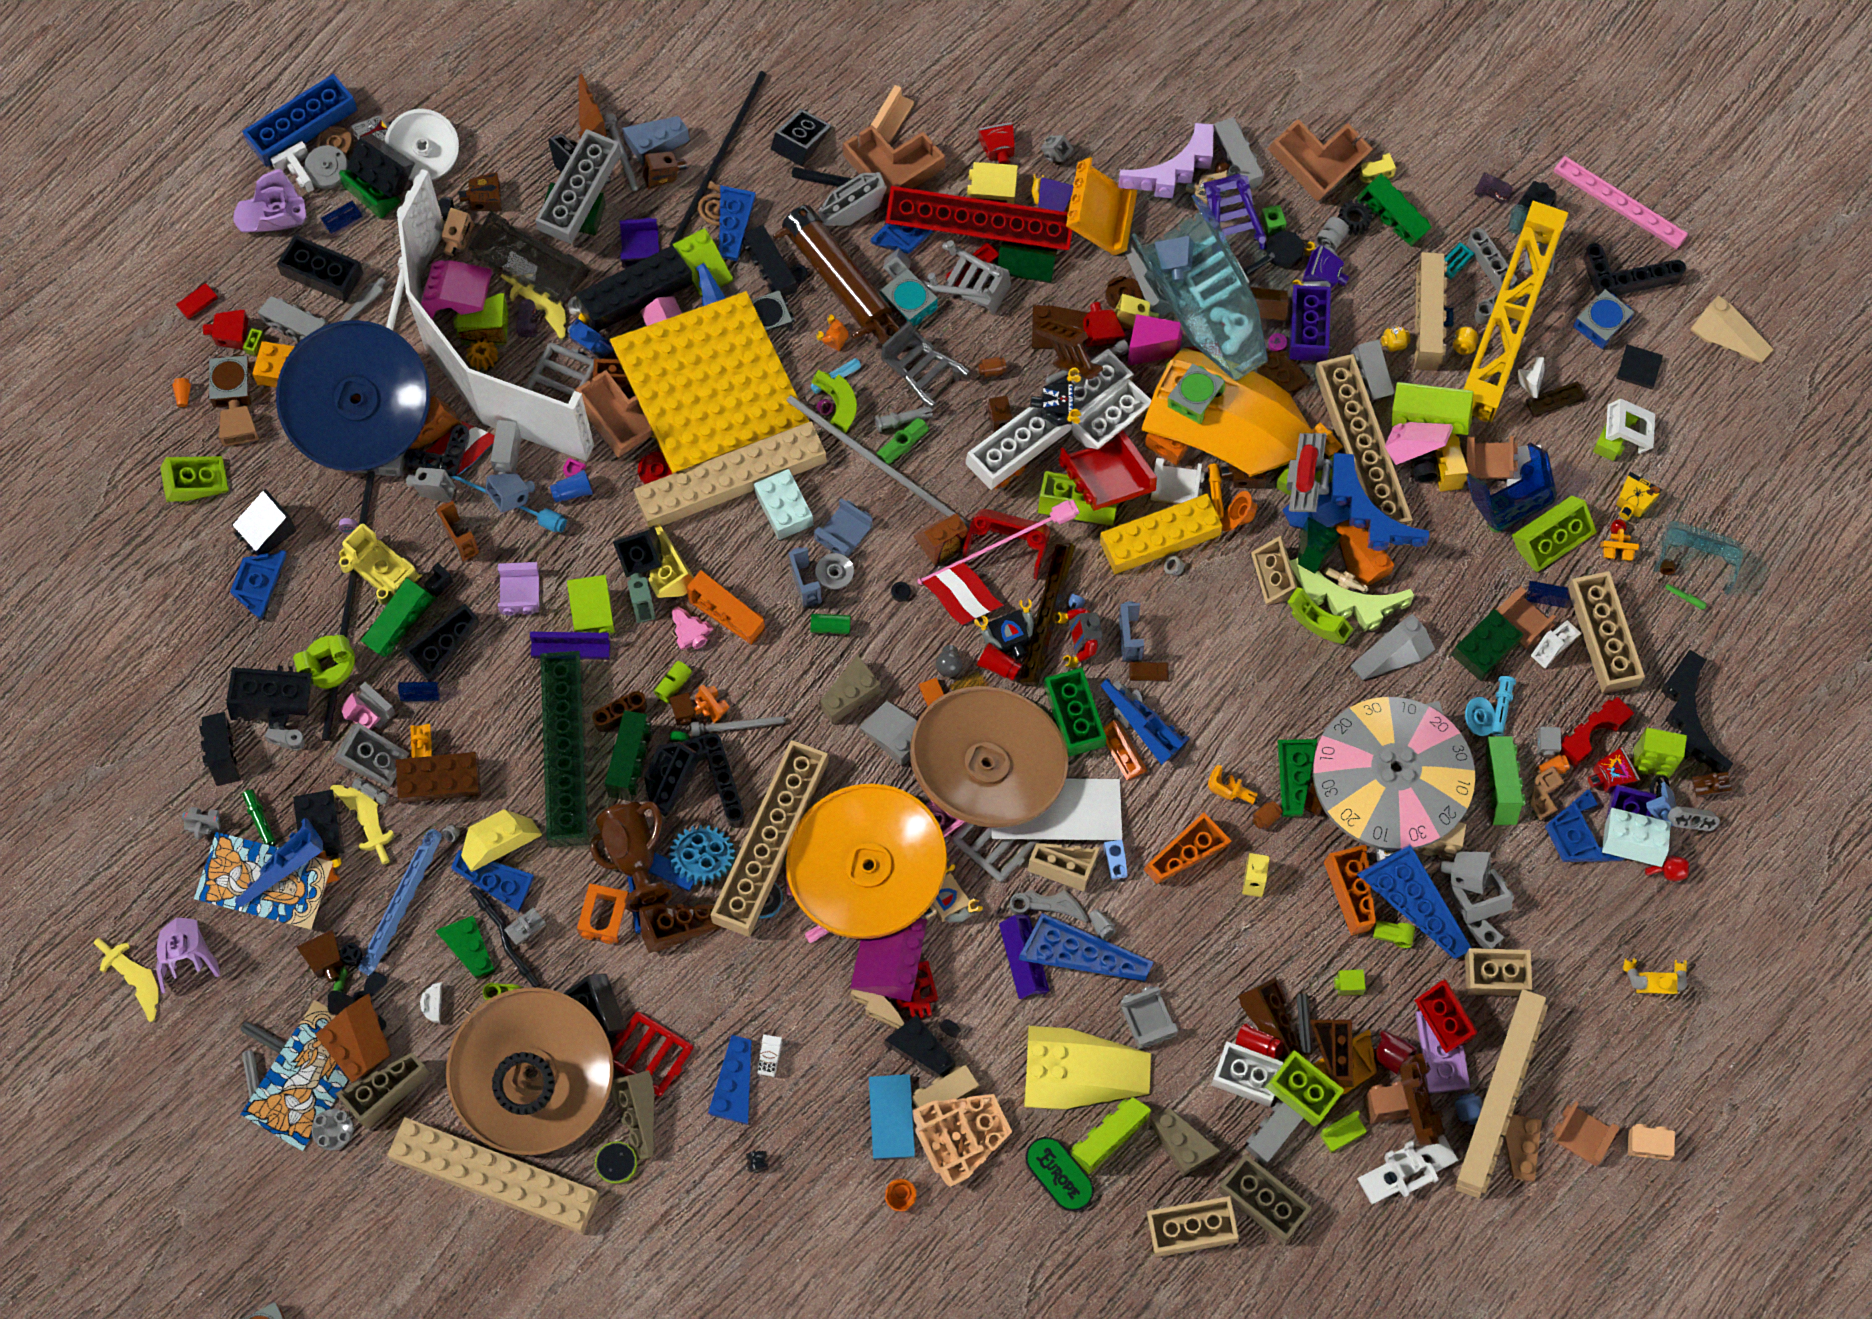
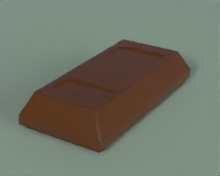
[1129,662,1169,681]

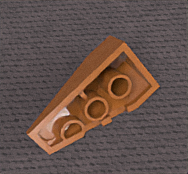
[578,74,607,139]

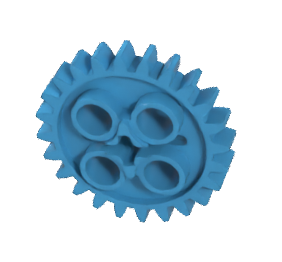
[670,825,735,885]

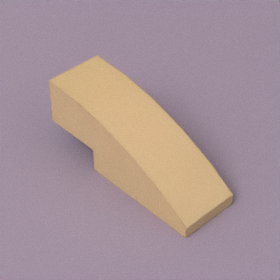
[851,989,904,1029]

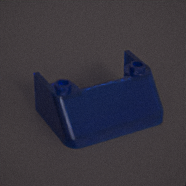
[1466,442,1557,531]

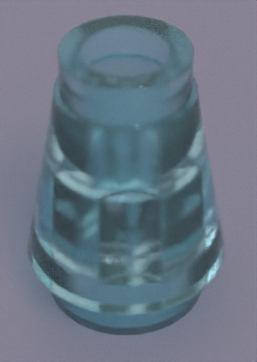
[1508,205,1528,234]

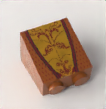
[914,513,967,566]

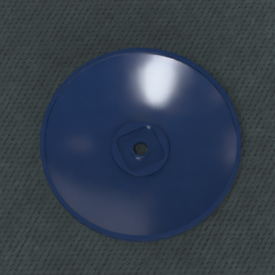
[276,320,431,472]

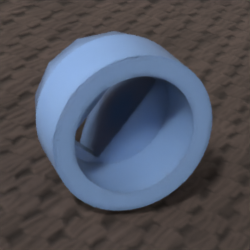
[1068,594,1086,609]

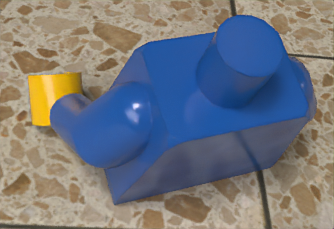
[568,313,620,359]

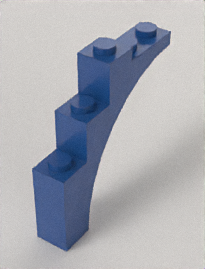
[1331,453,1429,551]

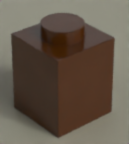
[669,693,696,726]

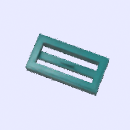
[1444,242,1475,280]

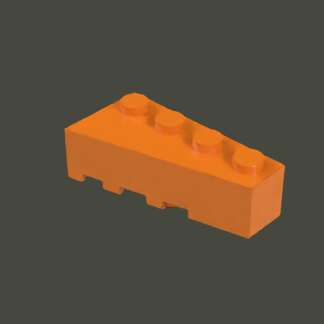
[686,570,765,645]
[1143,812,1232,884]
[1324,845,1376,936]

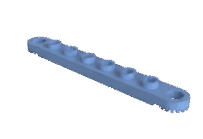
[359,829,442,975]

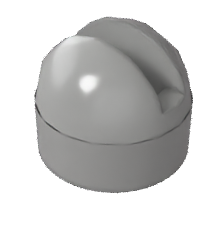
[442,824,460,842]

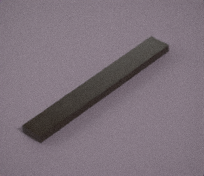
[1019,543,1075,686]

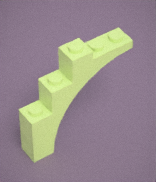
[1290,558,1414,632]

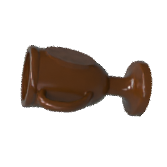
[590,801,672,912]

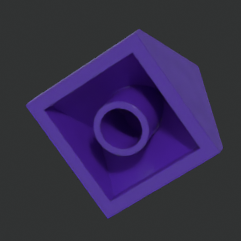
[1606,785,1657,820]

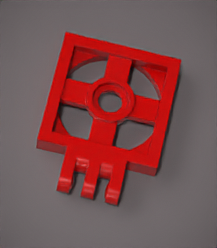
[896,960,939,1019]

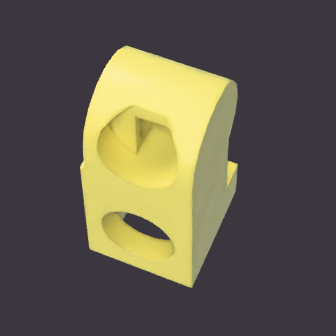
[1359,153,1396,183]

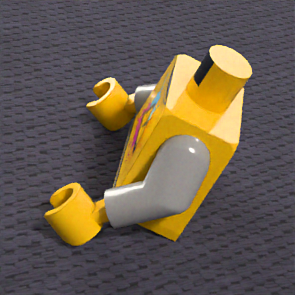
[1623,958,1687,994]

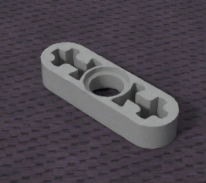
[1668,806,1720,831]

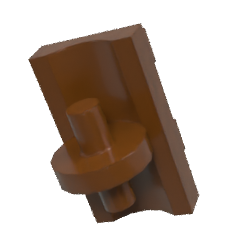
[1691,772,1733,797]

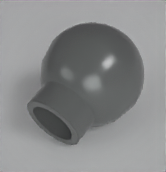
[936,645,963,677]

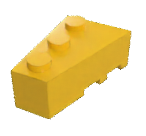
[1434,433,1469,492]

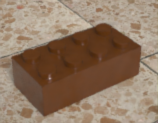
[395,752,481,803]

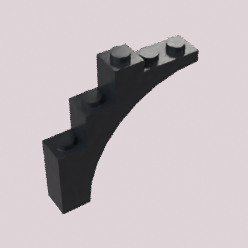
[1661,649,1734,773]

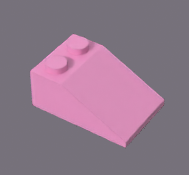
[1384,422,1453,465]

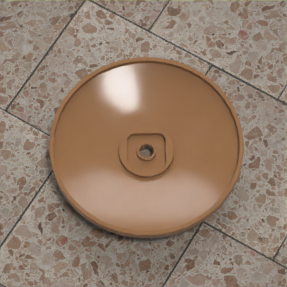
[910,686,1068,827]
[446,988,614,1155]

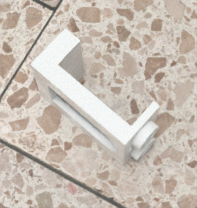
[1606,399,1655,454]

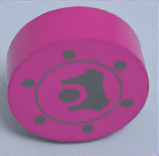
[1268,333,1287,352]

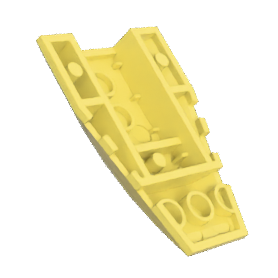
[1024,1026,1151,1110]

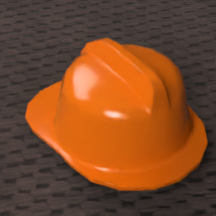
[1220,491,1258,532]

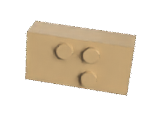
[1147,1196,1239,1257]

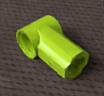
[1373,920,1415,948]

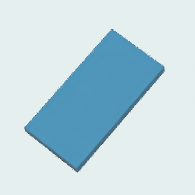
[869,1074,915,1160]

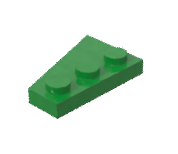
[435,915,495,979]

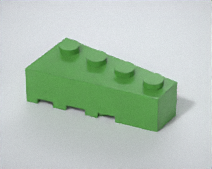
[1486,736,1525,825]

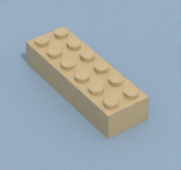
[1414,252,1447,371]
[1568,571,1645,694]

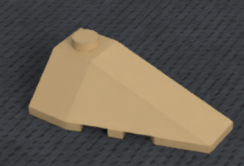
[1691,295,1774,363]

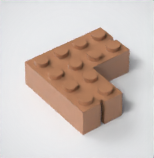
[1267,119,1373,202]
[843,125,945,206]
[575,370,654,457]

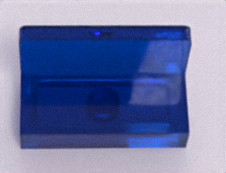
[1526,581,1569,608]

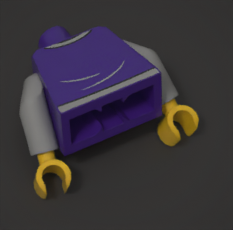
[1291,242,1349,290]

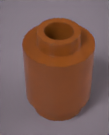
[978,356,1007,378]
[1252,801,1282,830]

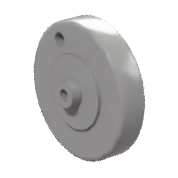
[304,145,349,189]

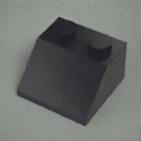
[613,526,662,578]

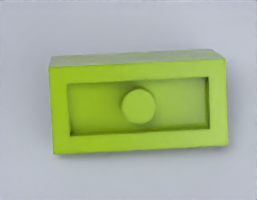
[1320,1110,1367,1153]

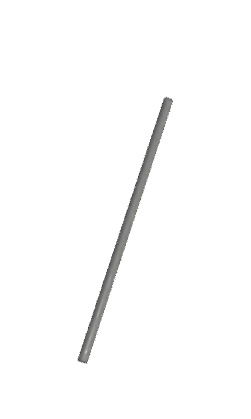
[787,395,970,531]

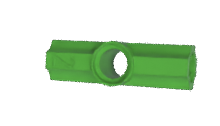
[876,418,929,465]

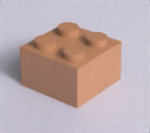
[1364,1081,1411,1124]

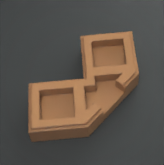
[1530,766,1565,821]

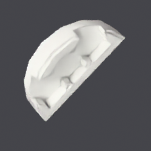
[420,982,443,1024]

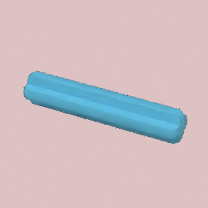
[811,358,861,394]

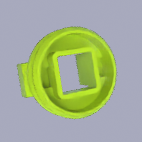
[293,635,355,689]

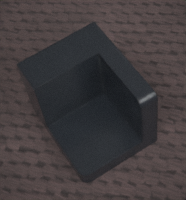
[424,562,453,597]

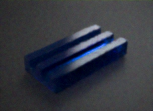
[321,200,363,234]
[398,682,440,701]

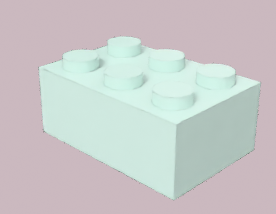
[754,469,814,540]
[1602,808,1671,867]

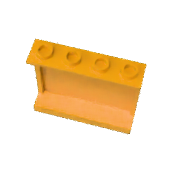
[1066,157,1137,256]

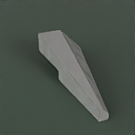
[1125,239,1188,315]

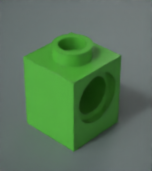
[1260,205,1287,237]

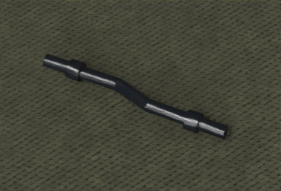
[470,887,541,988]

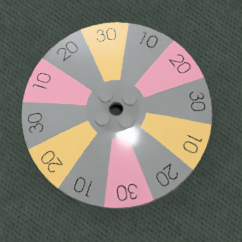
[1313,697,1475,851]

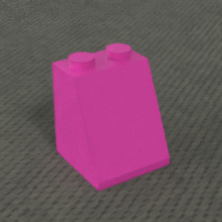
[1127,314,1183,365]

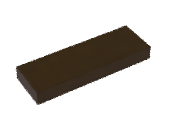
[1525,381,1586,417]

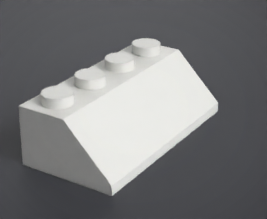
[1072,379,1151,449]

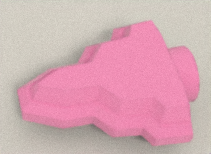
[672,606,713,650]

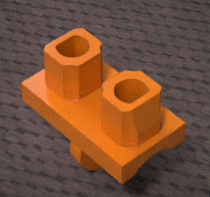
[694,684,729,724]

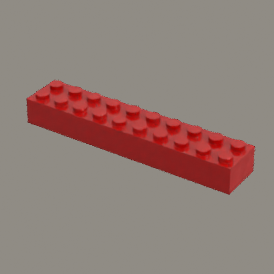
[886,186,1072,251]

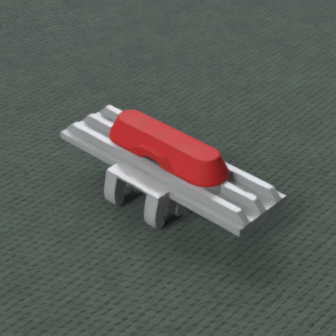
[1287,433,1333,512]

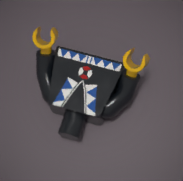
[1030,368,1081,427]

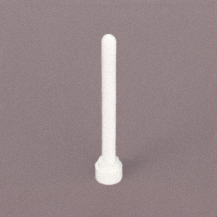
[386,256,405,330]

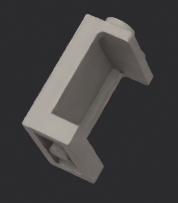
[1120,986,1178,1050]

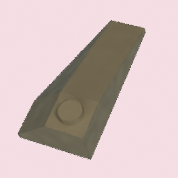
[610,1070,654,1160]

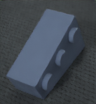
[622,116,690,166]

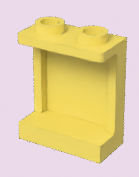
[967,162,1018,204]

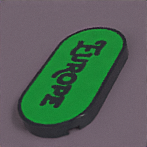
[1026,1137,1094,1212]

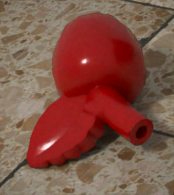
[1644,855,1689,881]

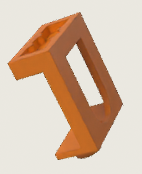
[577,883,629,944]

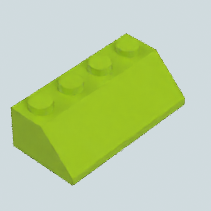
[1392,382,1474,435]
[1037,471,1117,526]
[1512,495,1597,572]
[1072,1097,1151,1175]

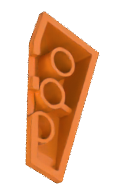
[1334,519,1394,592]

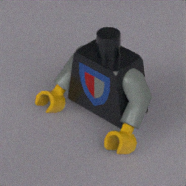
[974,598,1034,659]

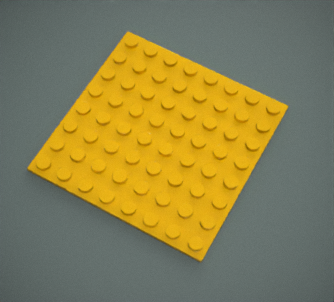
[610,291,809,474]

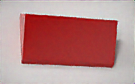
[1414,979,1478,1053]

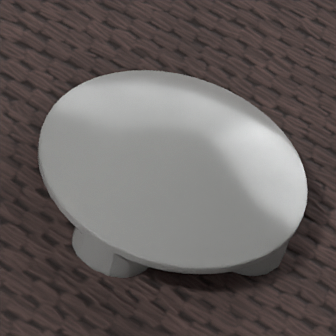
[312,1109,354,1150]

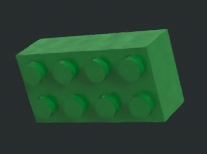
[1044,667,1107,757]

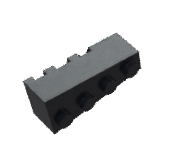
[403,603,479,686]

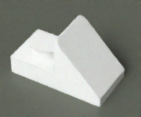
[1518,357,1545,398]

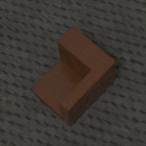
[1304,783,1323,816]

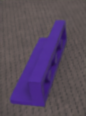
[999,915,1050,999]

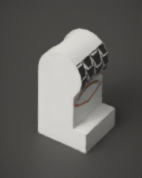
[758,1035,783,1077]

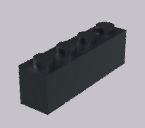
[742,225,797,297]

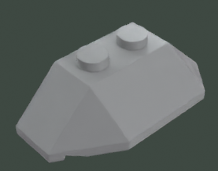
[818,173,887,226]

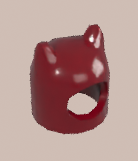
[1373,1030,1417,1076]

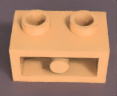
[1628,1124,1675,1160]

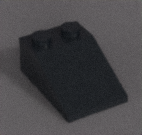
[770,109,832,166]

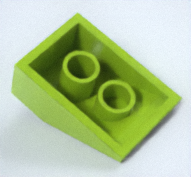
[672,228,733,297]
[160,456,229,502]

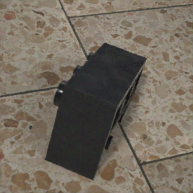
[199,712,240,786]

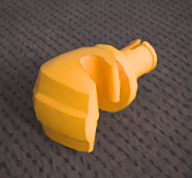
[1208,765,1258,805]

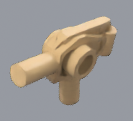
[1324,567,1368,593]

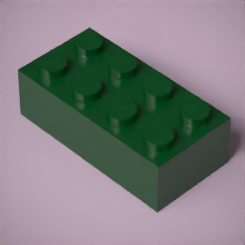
[604,710,653,802]

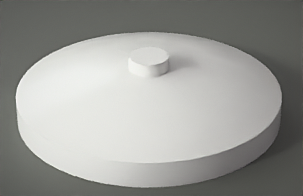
[385,109,459,181]

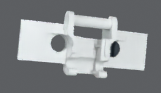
[1357,1135,1458,1204]

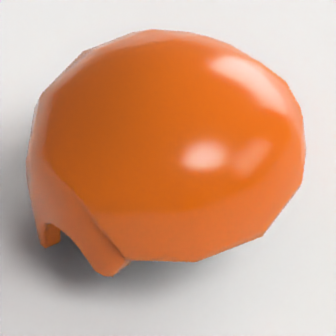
[885,1178,917,1211]

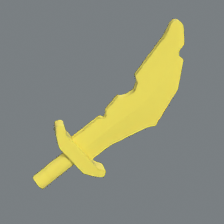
[501,271,566,339]
[330,785,394,865]
[94,938,159,1022]

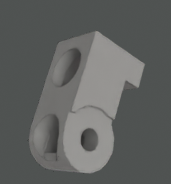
[265,722,305,751]
[1465,919,1504,949]

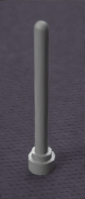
[603,114,638,191]
[1045,339,1129,384]
[691,716,786,738]

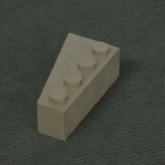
[335,1052,431,1130]

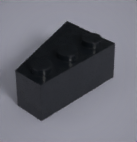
[884,1015,955,1078]

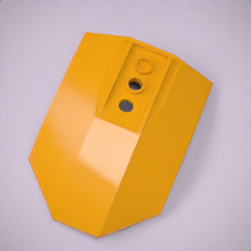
[1142,348,1312,477]

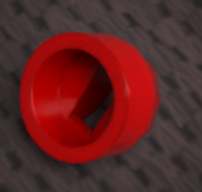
[1610,519,1627,534]

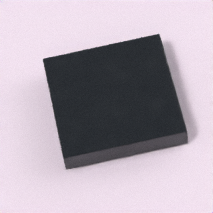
[1616,344,1663,390]

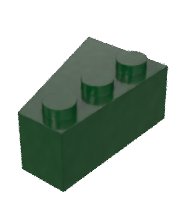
[1298,517,1342,574]

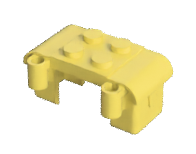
[339,524,423,605]

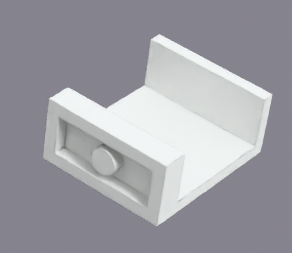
[1150,458,1205,504]

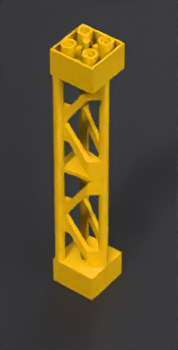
[1463,201,1569,422]

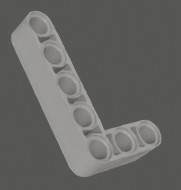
[1467,228,1526,325]

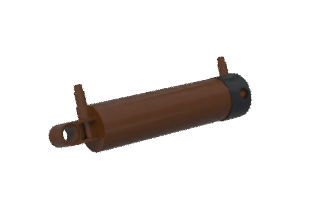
[773,205,899,345]

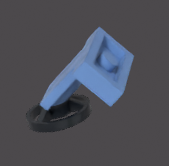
[1646,775,1682,827]

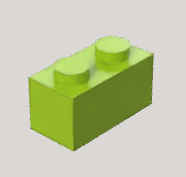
[243,328,265,356]

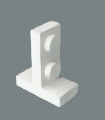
[270,141,314,193]
[1531,621,1581,669]

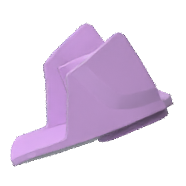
[233,169,307,232]
[156,917,220,994]

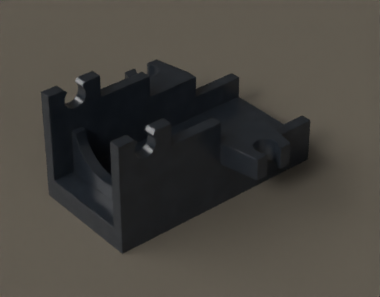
[226,665,313,730]

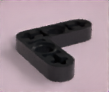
[404,425,470,477]

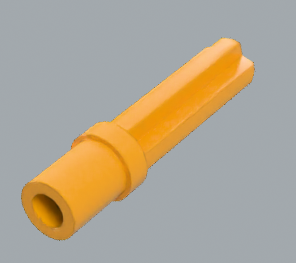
[1208,464,1224,519]

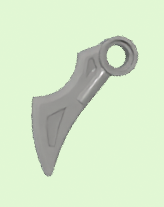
[1009,890,1088,923]

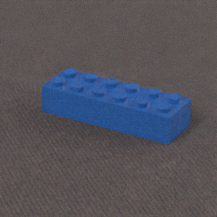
[242,73,358,168]

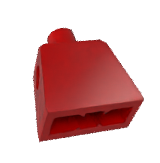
[1083,302,1125,347]
[203,310,249,350]

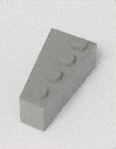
[257,296,329,343]

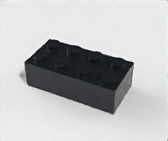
[277,235,364,302]

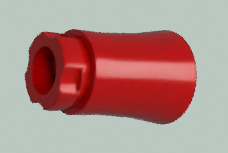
[976,642,1022,681]
[1235,1023,1283,1060]

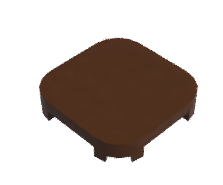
[1400,1053,1445,1147]

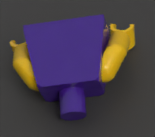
[1031,174,1073,212]

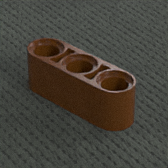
[592,691,647,732]

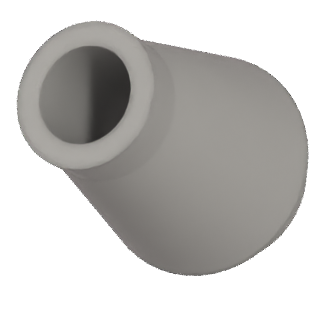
[1089,909,1116,940]

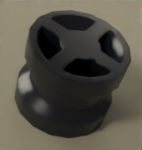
[340,943,363,967]
[746,1151,769,1173]

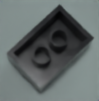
[347,134,415,198]
[293,789,345,858]

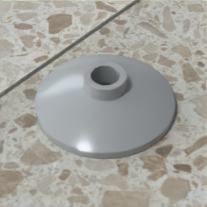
[815,553,854,590]

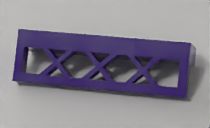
[530,631,611,660]

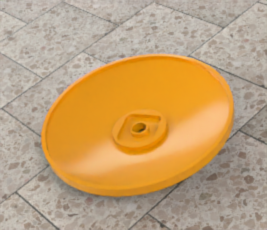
[786,784,947,939]

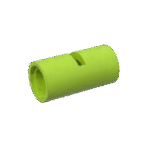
[653,661,692,703]

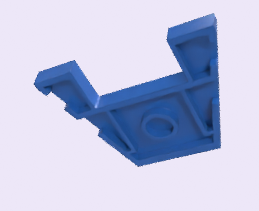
[1545,789,1624,862]

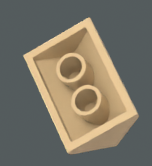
[1251,536,1297,605]

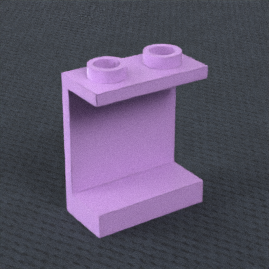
[498,562,539,616]

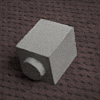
[1537,727,1561,759]

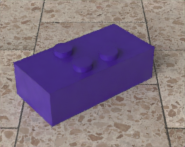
[1289,285,1331,361]

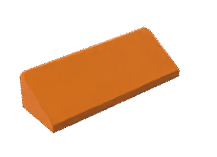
[1103,720,1147,780]

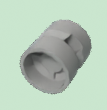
[1316,217,1349,251]

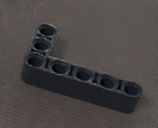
[1583,243,1686,296]
[682,733,745,828]

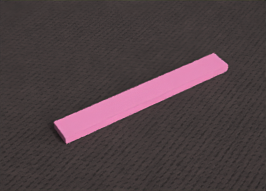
[1553,156,1688,249]

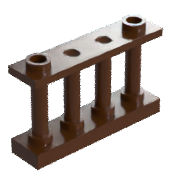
[1035,319,1104,380]

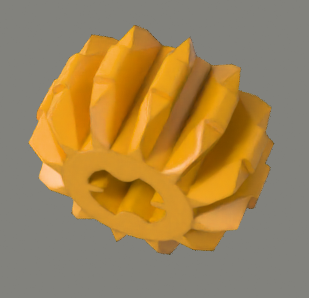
[466,338,498,371]

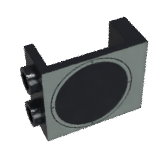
[751,291,795,332]

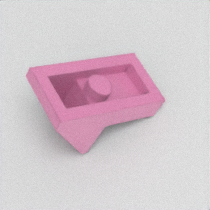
[340,693,381,730]

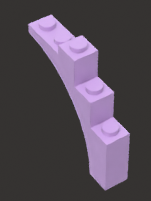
[1118,123,1213,198]

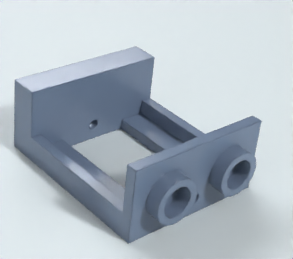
[1118,601,1144,662]

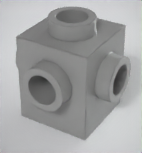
[1040,135,1074,162]

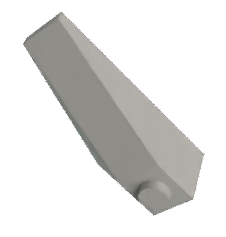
[1350,614,1435,681]

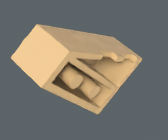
[1027,843,1100,892]

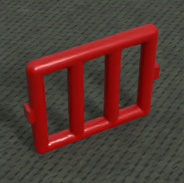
[611,1012,694,1096]

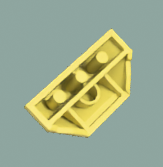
[461,809,542,872]

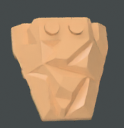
[913,1094,1012,1187]

